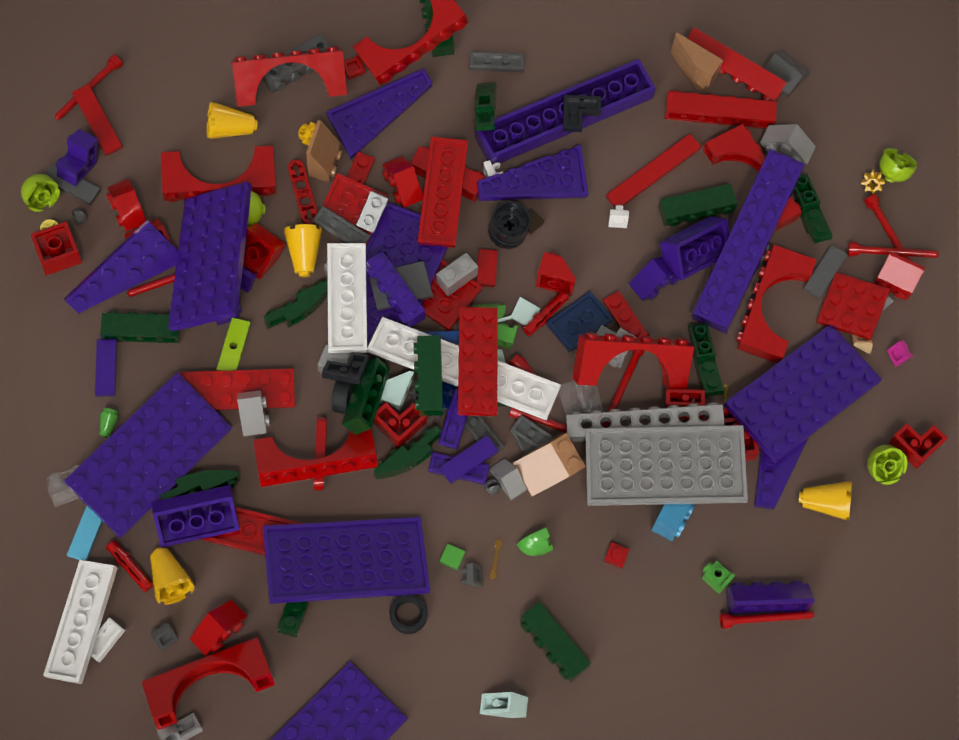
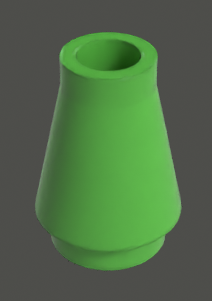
[99,408,119,438]

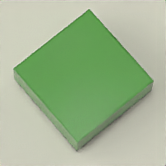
[439,544,466,571]

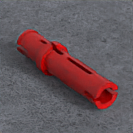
[522,291,569,337]
[106,540,154,592]

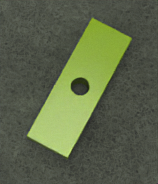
[217,317,251,371]

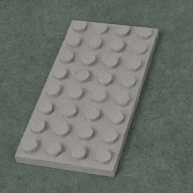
[585,425,748,506]

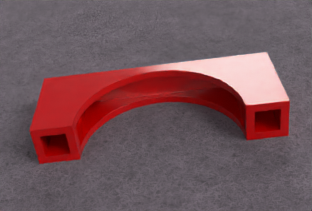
[353,0,469,85]
[231,46,347,107]
[703,124,802,231]
[161,146,276,202]
[736,245,817,363]
[572,332,694,390]
[253,429,378,487]
[142,638,275,730]

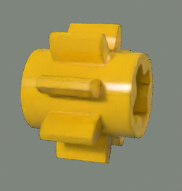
[298,122,316,146]
[861,169,885,194]

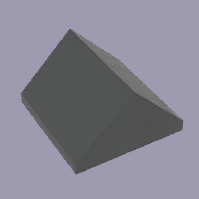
[764,51,811,97]

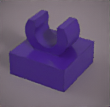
[241,268,257,293]

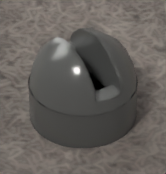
[72,209,88,225]
[485,479,501,495]

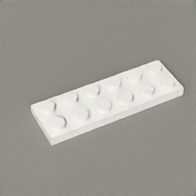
[327,243,367,353]
[43,560,118,684]

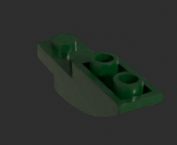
[475,82,497,131]
[793,173,833,244]
[263,280,328,329]
[688,323,724,397]
[374,425,441,479]
[160,470,241,500]
[277,601,310,638]

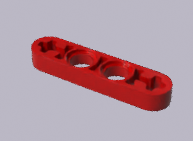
[288,160,318,225]
[314,417,327,491]

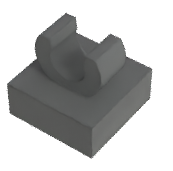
[460,563,483,587]
[151,623,178,651]

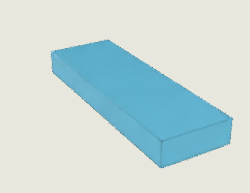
[67,506,103,561]

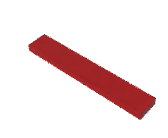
[606,134,702,207]

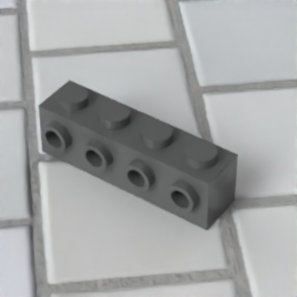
[262,34,331,93]

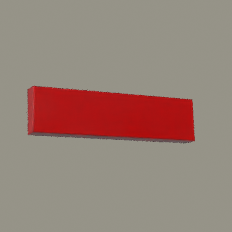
[72,84,123,156]

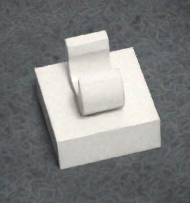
[482,160,503,178]
[608,205,629,228]

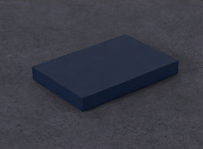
[546,291,614,353]

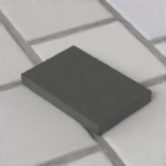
[368,261,433,311]

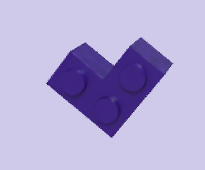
[56,129,98,186]
[628,257,679,301]

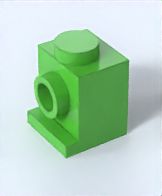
[498,323,518,350]
[702,561,735,594]

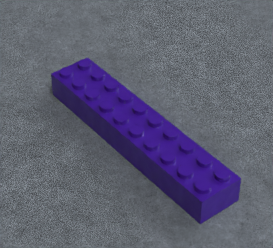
[475,59,656,165]
[692,149,805,334]

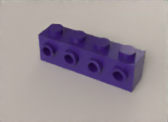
[366,251,425,327]

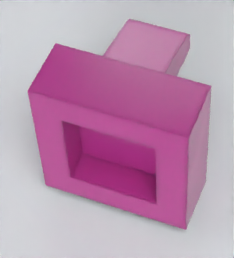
[887,340,913,367]

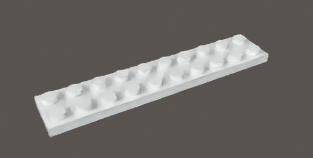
[367,317,561,421]

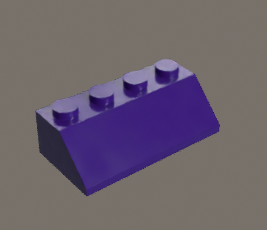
[660,216,729,280]
[151,485,240,548]
[726,581,815,614]

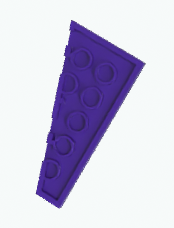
[326,69,432,160]
[477,144,589,201]
[64,220,178,314]
[754,438,808,510]

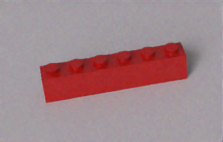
[687,27,788,102]
[665,90,777,129]

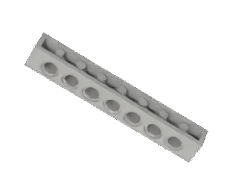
[566,403,725,443]

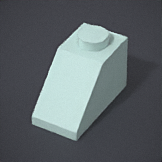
[379,371,414,412]
[480,692,528,718]

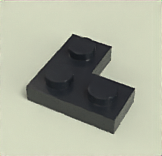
[563,95,601,132]
[322,352,370,384]

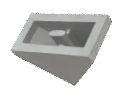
[489,458,527,501]

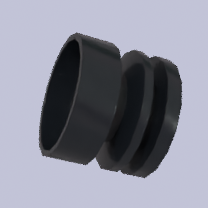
[488,201,531,249]

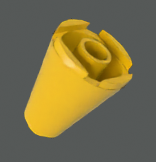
[206,102,258,139]
[284,224,322,277]
[799,481,852,521]
[150,547,195,605]

